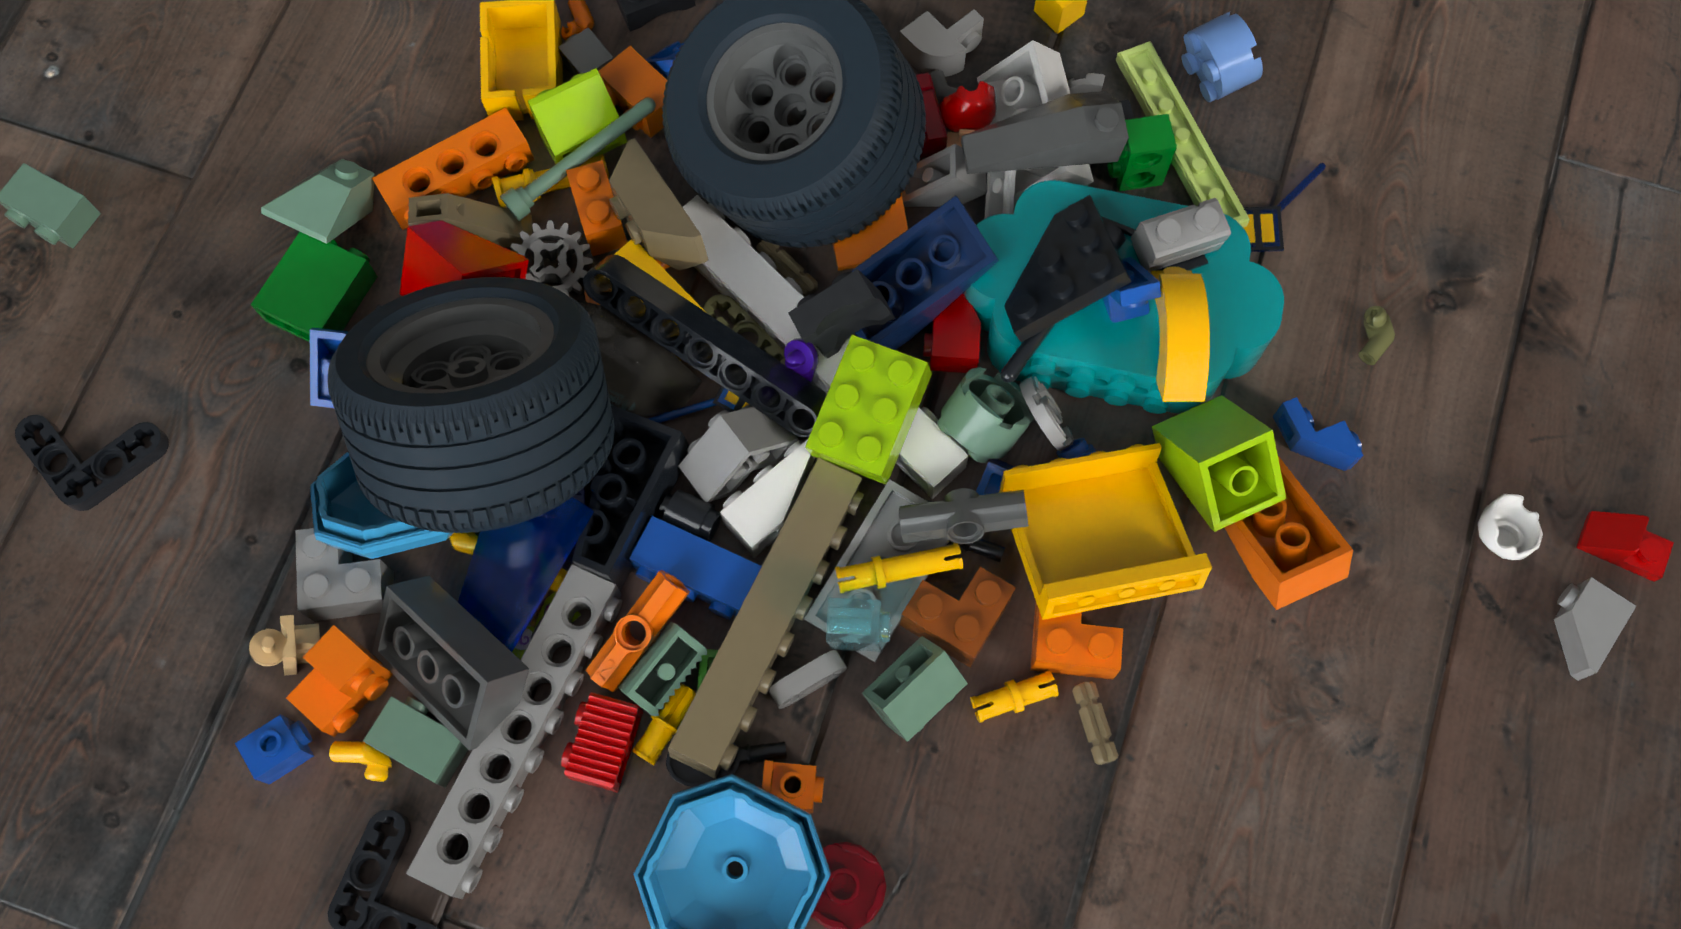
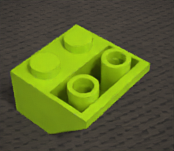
[528,68,627,164]

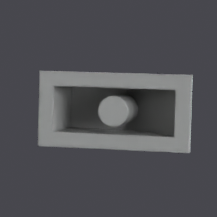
[901,144,987,207]
[1554,577,1636,681]

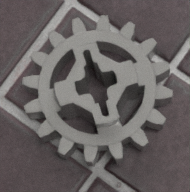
[511,220,593,296]

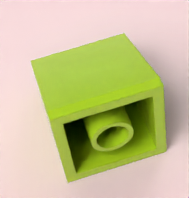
[1152,395,1287,532]

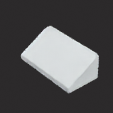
[985,170,1016,219]

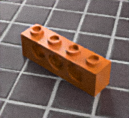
[372,107,534,230]

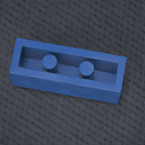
[629,516,762,620]

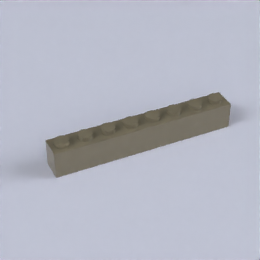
[668,457,865,779]

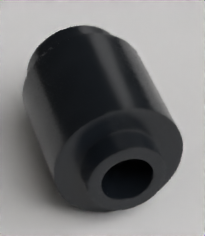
[659,489,722,542]

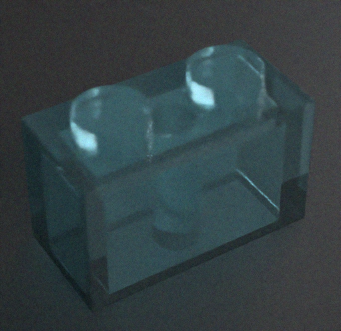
[826,598,891,652]

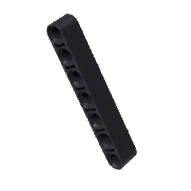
[583,254,827,437]

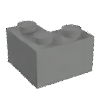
[678,405,798,502]
[295,528,394,621]

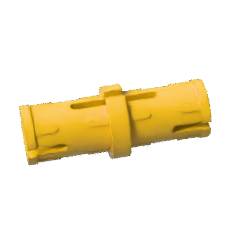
[970,670,1059,723]

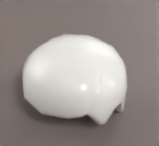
[1478,494,1543,560]

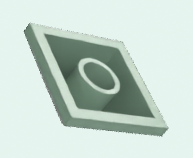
[261,159,374,244]

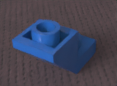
[1273,397,1364,471]

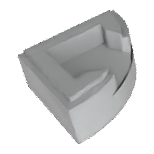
[1067,73,1105,94]

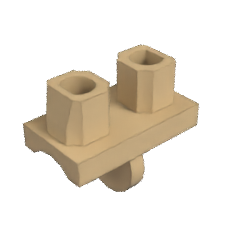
[249,615,320,676]

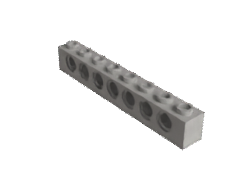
[406,564,623,899]

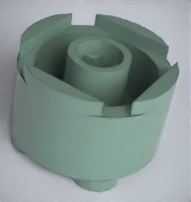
[938,367,1034,463]

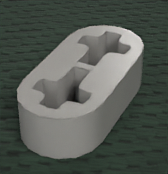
[768,650,847,709]

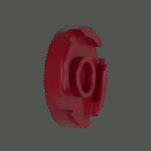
[811,842,886,929]

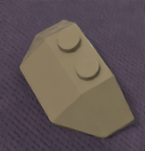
[609,138,709,271]

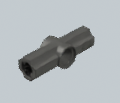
[899,488,1029,544]

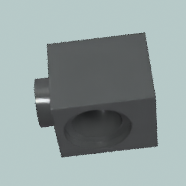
[558,27,614,77]

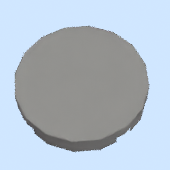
[1019,375,1074,452]

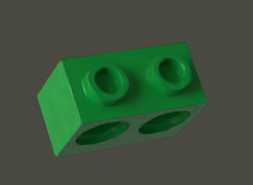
[1107,114,1177,191]

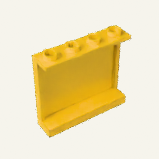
[999,443,1212,620]

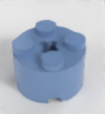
[1181,12,1263,102]

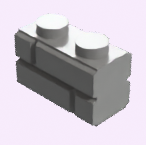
[1131,198,1231,272]

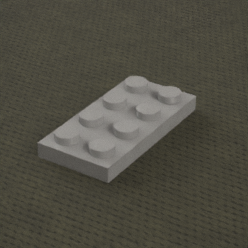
[804,479,949,663]

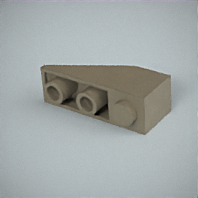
[408,193,533,248]

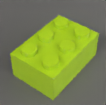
[805,335,932,485]

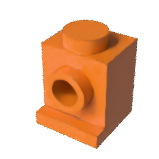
[762,760,824,813]

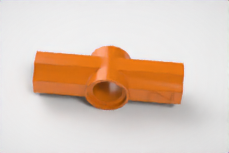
[585,570,690,692]

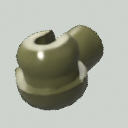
[1359,306,1395,365]

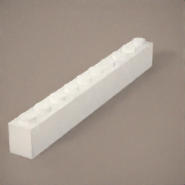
[683,195,969,499]

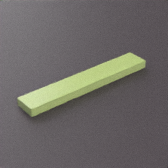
[1116,41,1250,228]

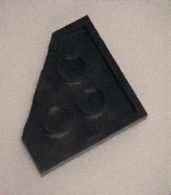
[1004,195,1131,342]

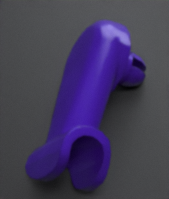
[784,338,819,383]

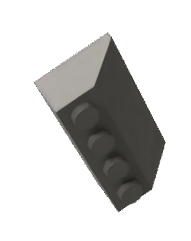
[372,576,529,751]

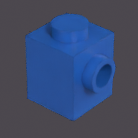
[235,714,314,785]

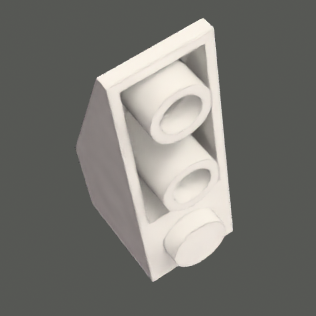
[720,439,815,558]

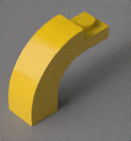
[1151,267,1210,402]

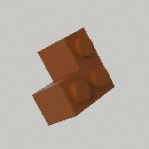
[900,567,1016,668]

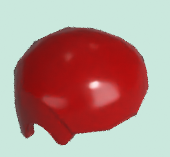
[939,81,997,133]

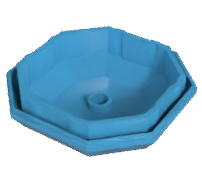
[310,452,453,559]
[633,774,831,929]

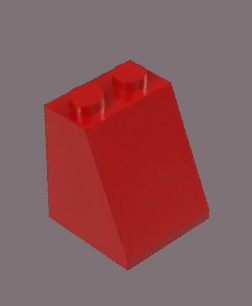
[400,220,529,296]

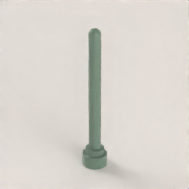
[500,97,656,221]

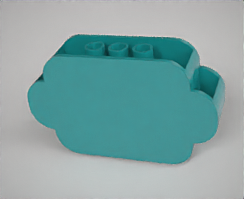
[963,180,1284,414]

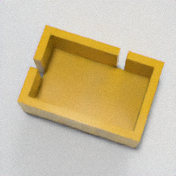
[480,0,563,121]

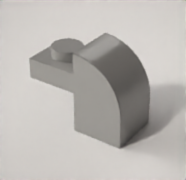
[899,9,984,77]

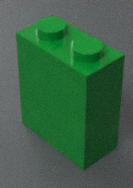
[251,232,378,342]

